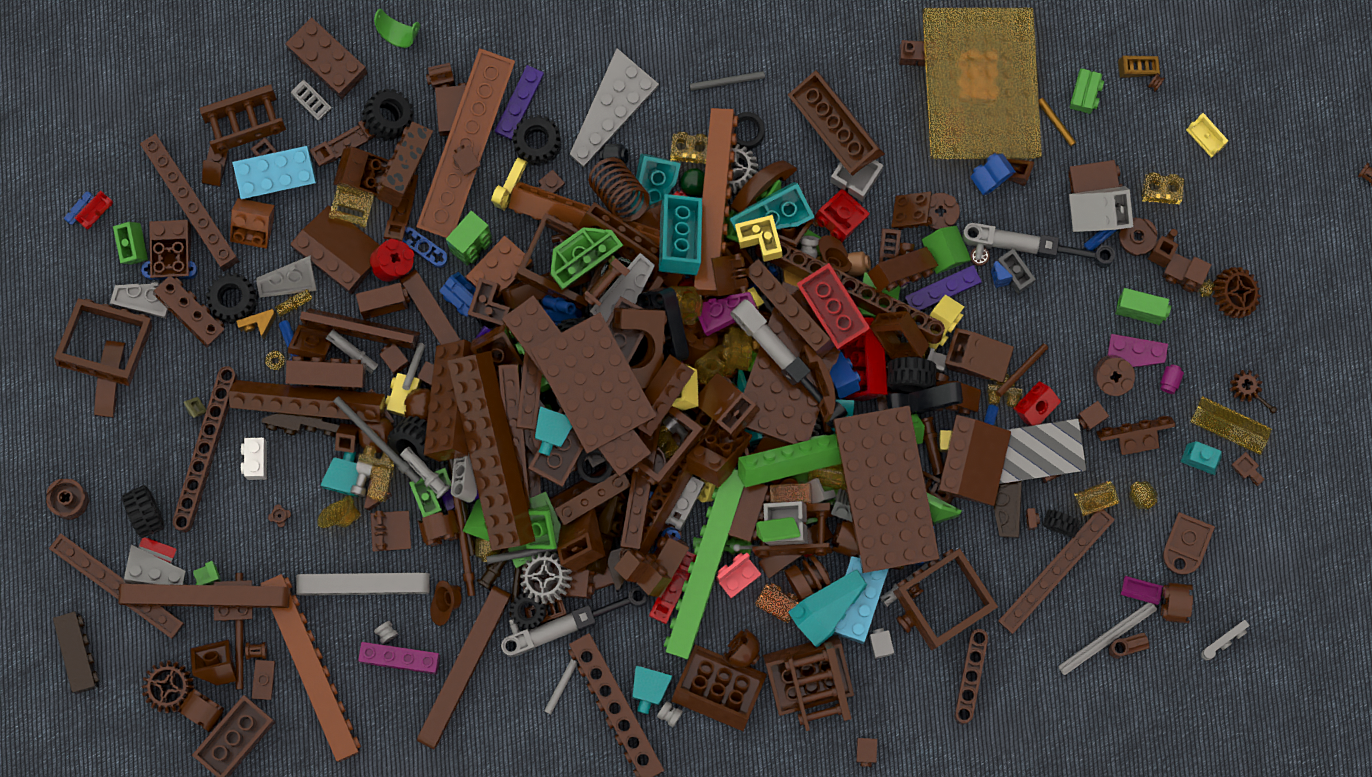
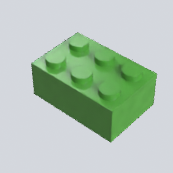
[446,211,492,266]

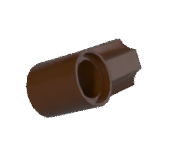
[1108,633,1149,659]

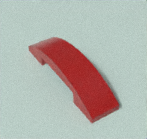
[649,551,697,624]

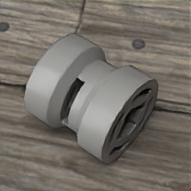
[799,235,819,258]
[657,701,683,728]

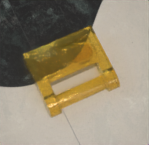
[329,185,374,228]

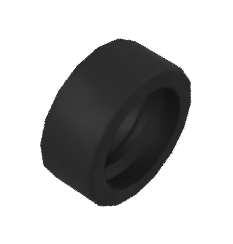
[734,112,765,150]
[577,449,613,483]

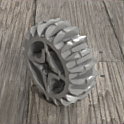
[729,144,759,194]
[520,551,573,604]

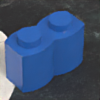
[970,153,1016,195]

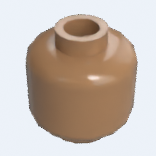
[847,251,871,277]

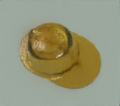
[317,496,361,528]

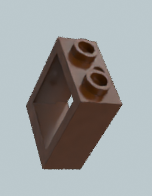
[356,283,411,320]
[870,311,929,360]

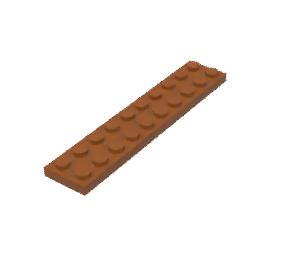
[416,48,515,238]

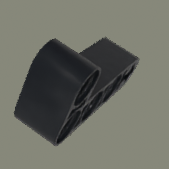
[637,287,689,362]
[886,382,963,415]

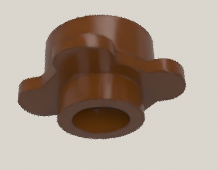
[268,504,291,527]

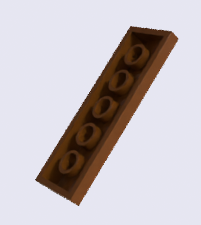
[788,70,885,176]
[300,308,420,350]

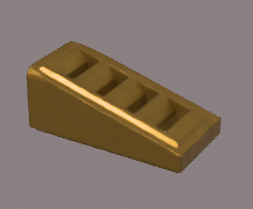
[1118,56,1160,78]

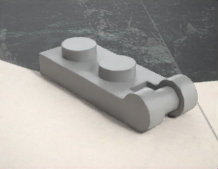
[665,476,705,531]
[1201,620,1250,661]

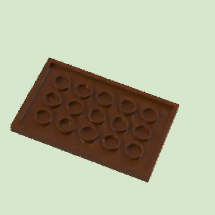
[531,312,657,454]

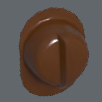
[818,235,852,273]
[430,580,462,626]

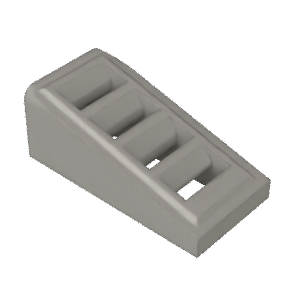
[291,80,332,121]

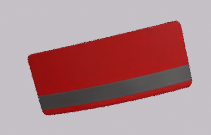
[138,537,176,563]

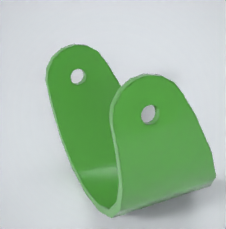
[374,9,421,48]

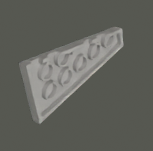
[570,49,659,168]

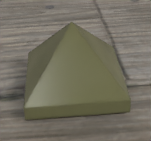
[183,397,206,418]

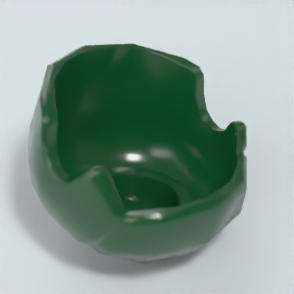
[680,168,705,197]

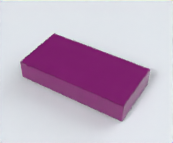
[1121,576,1163,605]

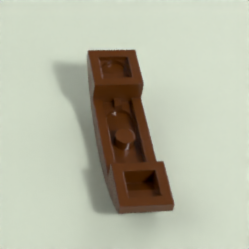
[309,120,376,167]
[730,160,797,213]
[384,175,418,241]
[94,340,126,418]
[799,345,835,422]
[758,523,834,579]

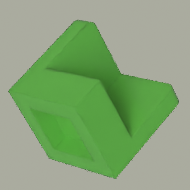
[193,561,221,585]

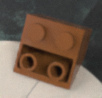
[230,198,275,249]

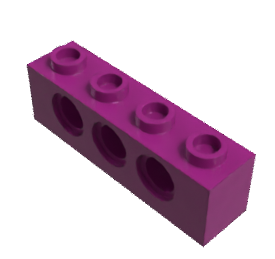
[358,642,440,675]

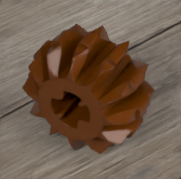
[1230,370,1262,402]

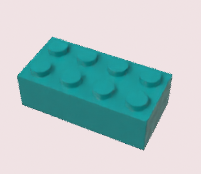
[659,194,702,275]

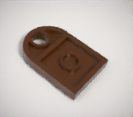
[1163,512,1215,575]

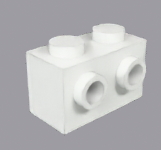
[241,438,267,480]

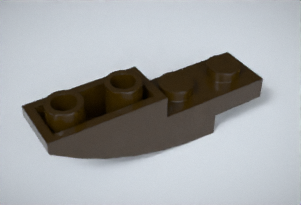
[262,413,340,437]
[586,496,628,575]

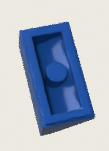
[991,261,1013,288]

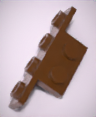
[1096,416,1176,455]

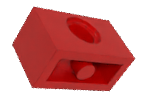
[1013,381,1061,426]

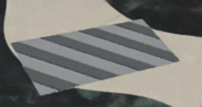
[999,419,1086,484]

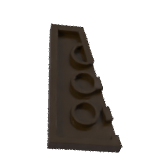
[994,480,1022,538]

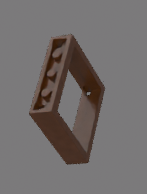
[514,213,608,311]
[54,298,153,386]
[632,388,704,487]
[893,548,998,651]

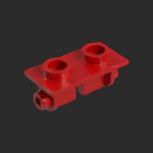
[75,190,113,230]

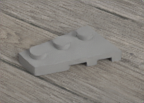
[256,256,316,298]
[110,282,168,319]
[124,545,185,585]

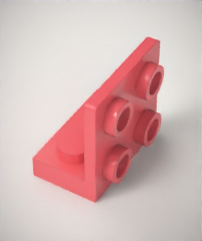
[717,553,761,599]

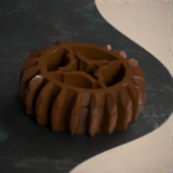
[1211,267,1261,318]
[141,660,195,714]

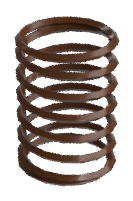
[588,157,650,222]

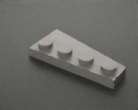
[590,253,655,322]

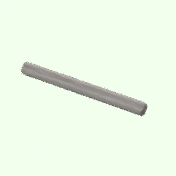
[1058,602,1157,675]

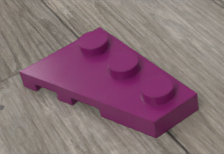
[692,292,758,336]
[1107,334,1168,367]

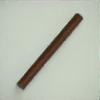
[995,343,1048,397]

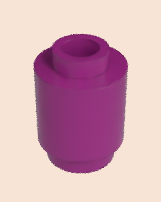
[1160,364,1184,394]

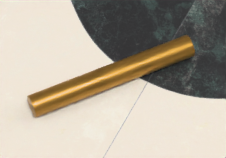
[1037,97,1076,147]

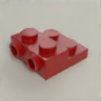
[815,189,870,242]

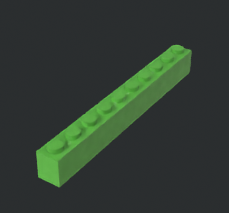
[738,414,925,487]
[664,469,744,659]

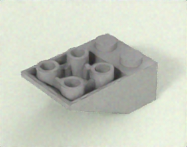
[1069,186,1133,232]

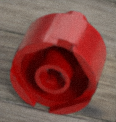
[370,239,414,282]

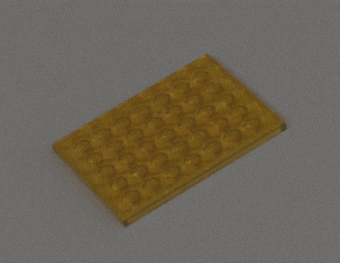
[923,8,1042,159]

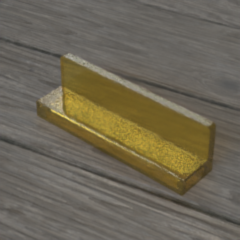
[1190,396,1272,455]

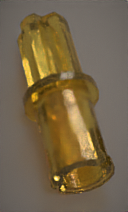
[274,289,312,317]

